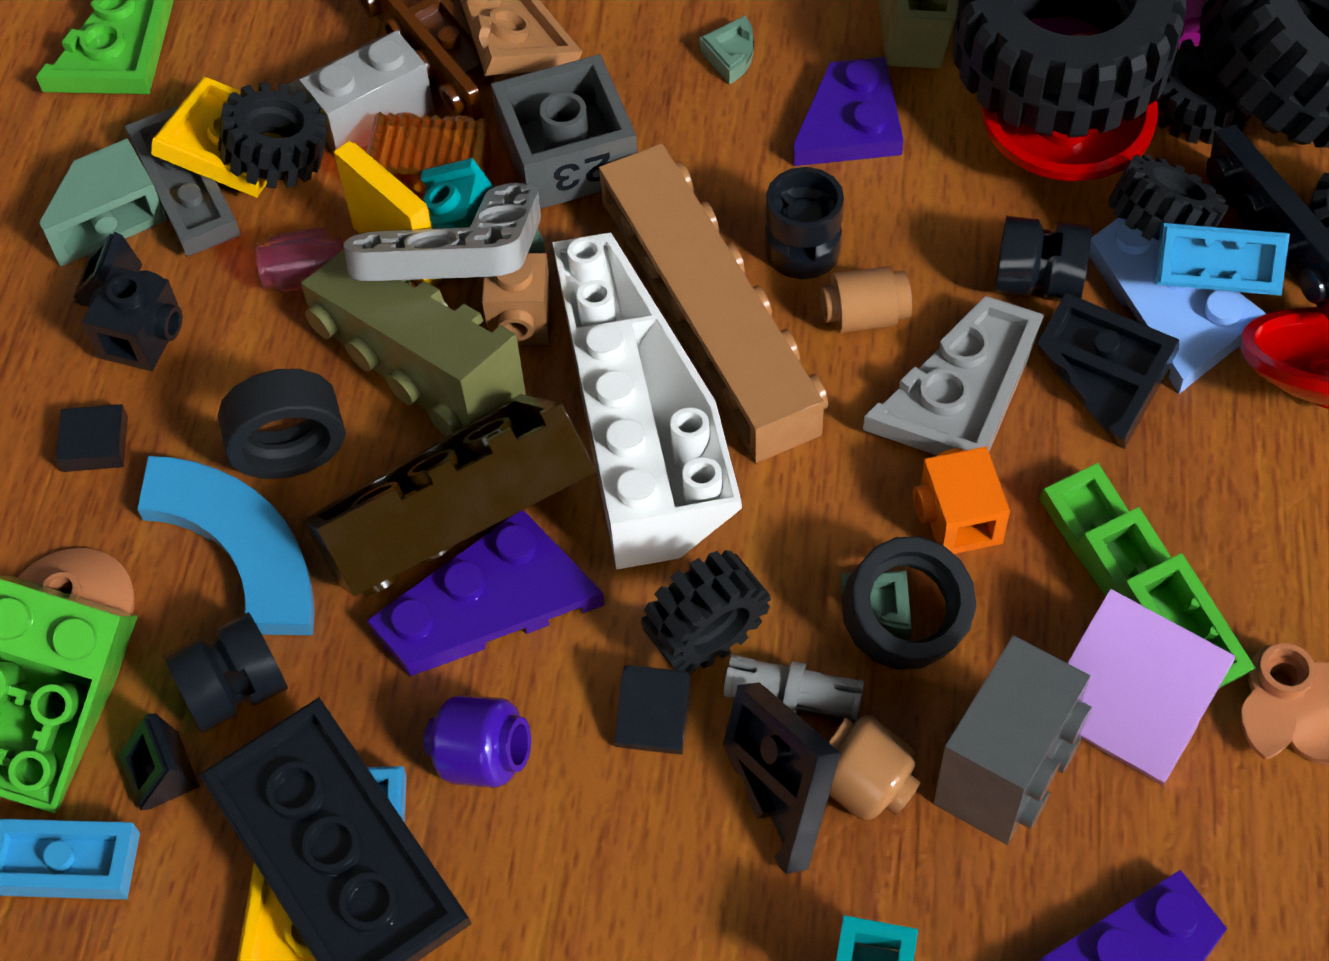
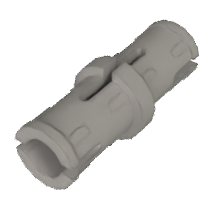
[724,654,865,723]

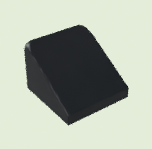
[615,665,691,755]

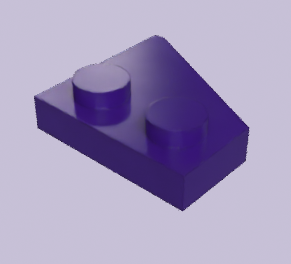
[793,57,904,166]

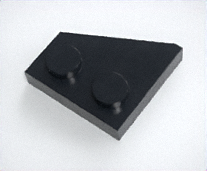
[1038,293,1179,449]
[723,682,841,874]

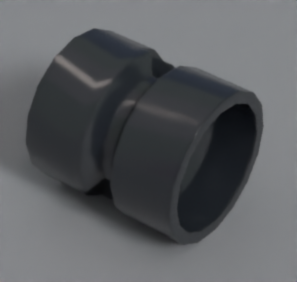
[765,167,844,280]
[995,215,1091,301]
[162,612,288,733]

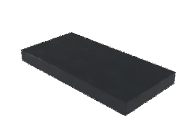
[199,697,471,961]

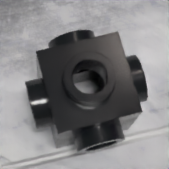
[82,266,183,371]

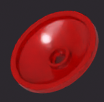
[982,101,1158,181]
[1240,307,1329,409]

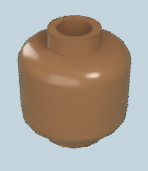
[826,716,920,820]

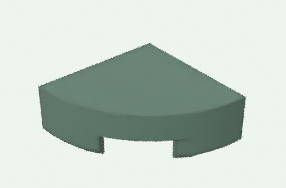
[699,16,754,85]
[840,571,912,640]

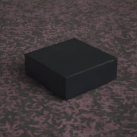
[56,404,128,472]

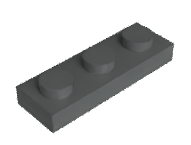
[125,106,241,257]

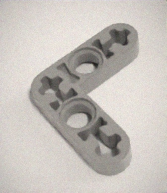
[344,183,541,281]

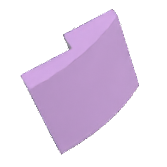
[1068,589,1236,786]

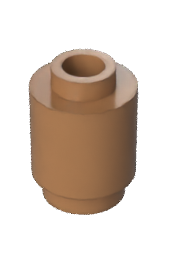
[820,266,912,333]

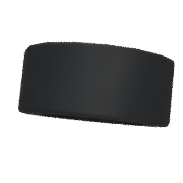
[217,369,346,479]
[841,536,977,670]

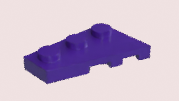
[367,510,605,677]

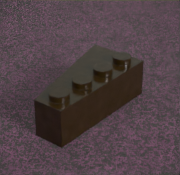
[302,394,597,596]

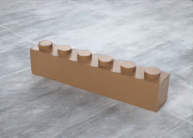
[599,143,828,464]

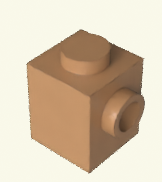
[482,253,552,345]

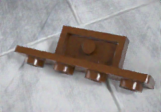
[358,0,492,130]

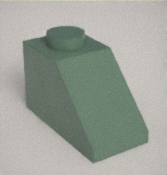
[39,138,167,267]

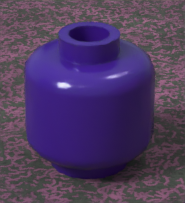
[424,695,531,788]

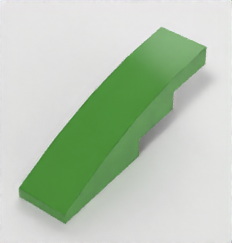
[1039,463,1255,688]

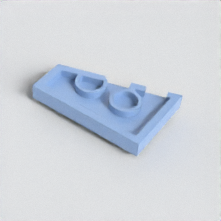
[1089,218,1266,394]

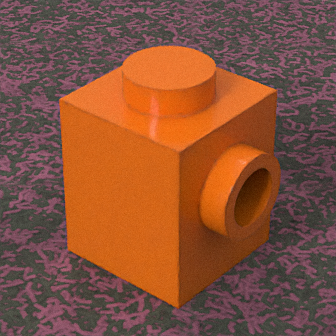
[913,446,1010,554]

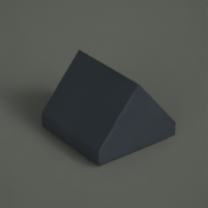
[74,232,142,307]
[118,713,200,810]

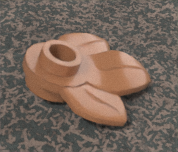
[1240,643,1329,765]

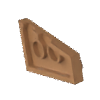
[460,0,583,76]

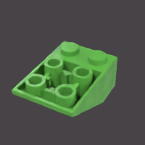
[0,576,138,814]

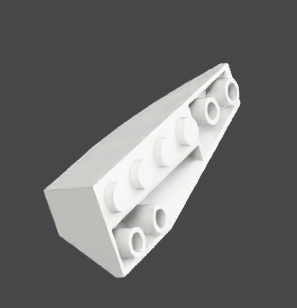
[552,232,742,570]

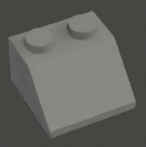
[285,31,434,152]

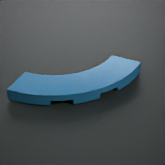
[137,456,315,635]

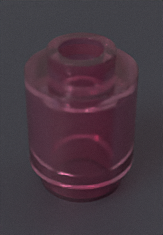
[256,226,344,293]

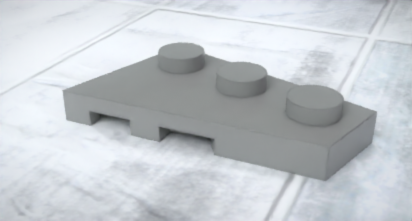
[863,296,1044,455]

